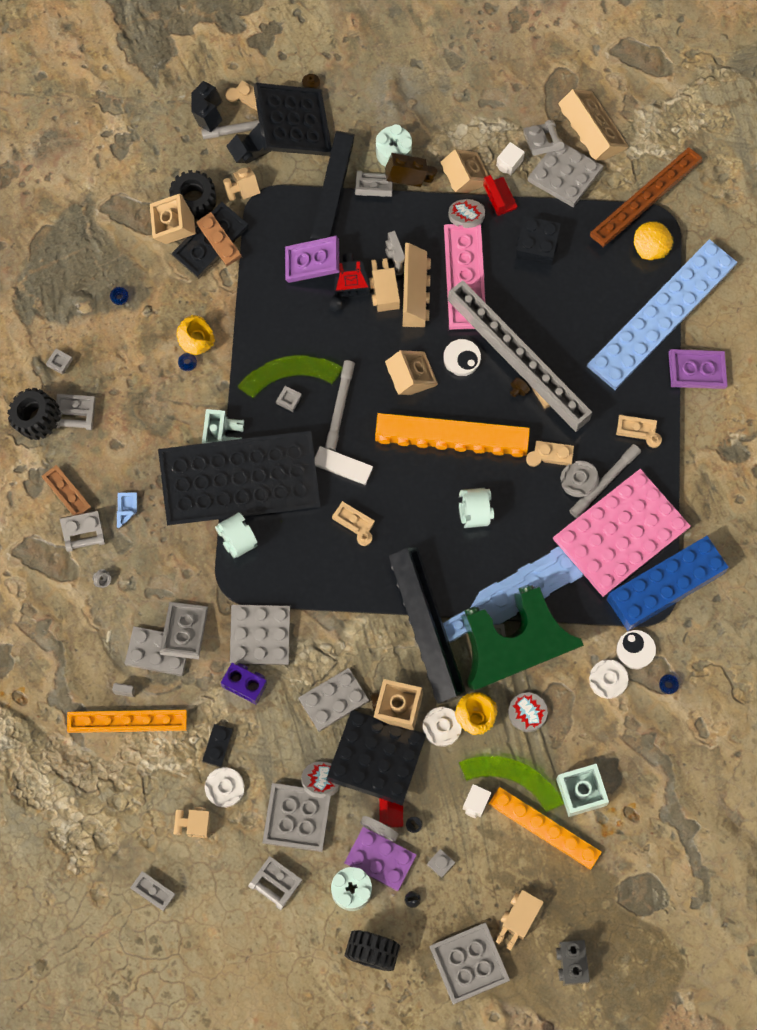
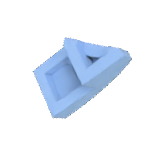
[117,493,138,528]

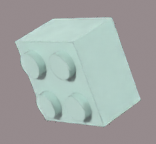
[556,764,609,817]

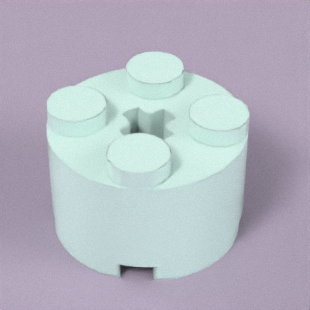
[376,124,412,167]
[459,488,494,528]
[215,512,258,558]
[331,867,372,911]

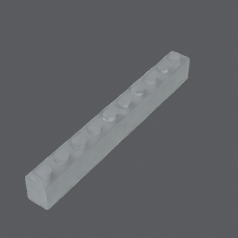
[448,280,592,432]

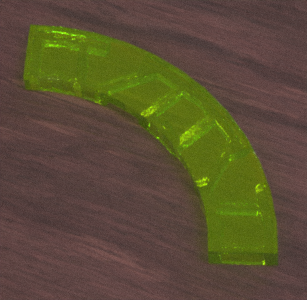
[238,355,343,398]
[458,756,564,813]

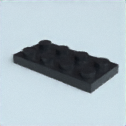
[172,202,249,279]

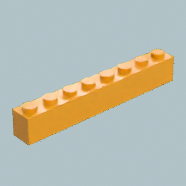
[375,413,530,457]

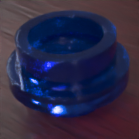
[110,287,129,305]
[178,353,197,371]
[659,675,679,694]

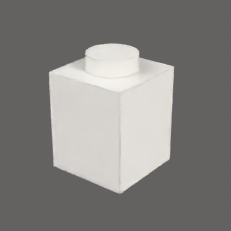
[496,142,525,176]
[463,784,491,818]

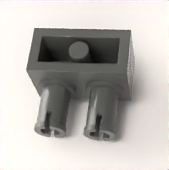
[556,940,590,986]

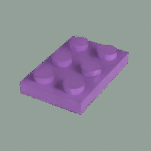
[285,236,339,283]
[669,349,727,389]
[344,827,416,891]

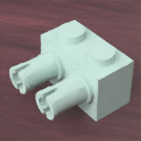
[202,409,244,444]

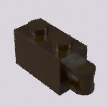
[385,153,437,187]

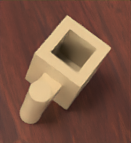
[223,167,260,201]
[173,807,211,838]

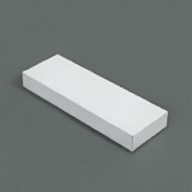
[315,446,373,485]

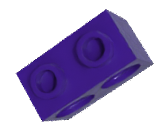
[221,663,267,705]

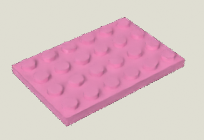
[553,469,691,597]

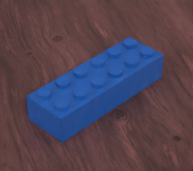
[607,536,729,631]

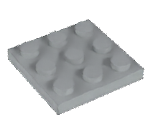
[528,143,603,207]
[230,605,290,665]
[262,783,331,852]
[429,923,510,1005]

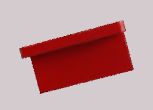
[483,175,517,216]
[379,798,403,828]

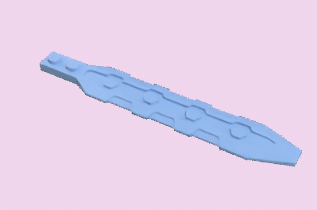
[443,546,583,643]

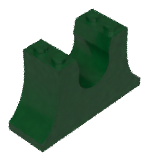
[461,584,584,691]

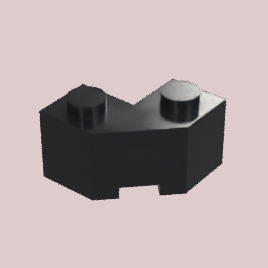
[191,81,223,132]
[226,123,271,164]

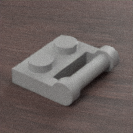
[523,120,564,156]
[355,171,393,197]
[385,231,405,277]
[56,394,96,430]
[60,510,105,552]
[248,856,302,910]

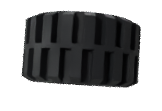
[169,170,217,220]
[7,388,61,440]
[344,930,400,971]

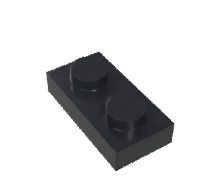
[202,724,233,768]

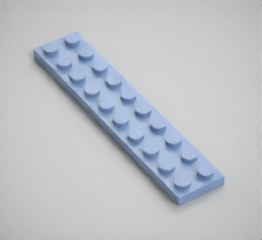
[587,239,737,390]

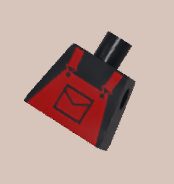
[334,253,370,298]

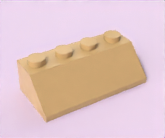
[558,89,629,160]
[403,243,431,327]

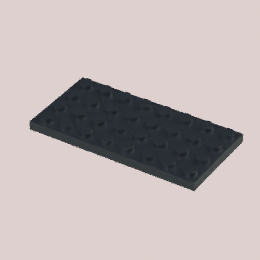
[158,431,320,526]

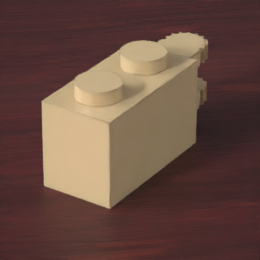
[369,258,400,312]
[495,890,543,951]

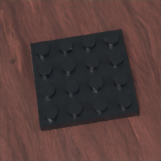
[253,83,332,156]
[326,710,426,806]

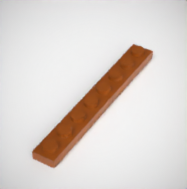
[590,147,702,247]

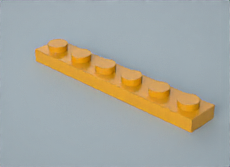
[67,710,187,733]
[488,787,602,870]

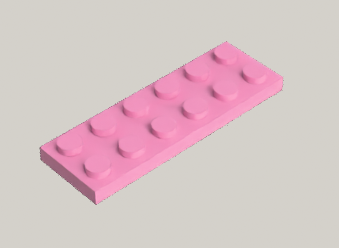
[444,224,485,330]

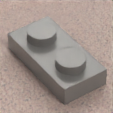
[130,871,175,912]

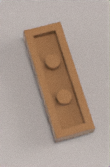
[196,212,242,267]
[41,465,92,515]

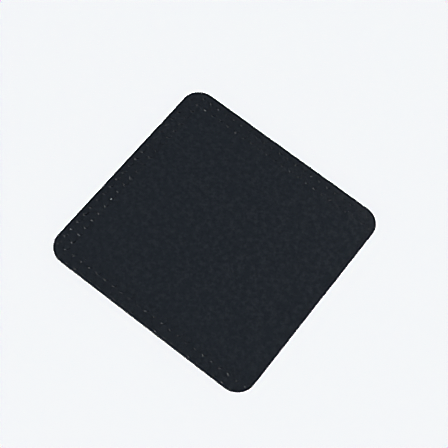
[215,185,682,627]

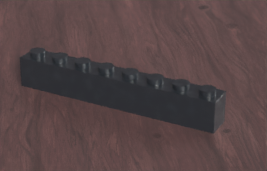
[389,547,466,704]

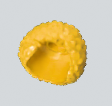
[634,221,673,260]
[176,315,215,355]
[455,692,498,735]

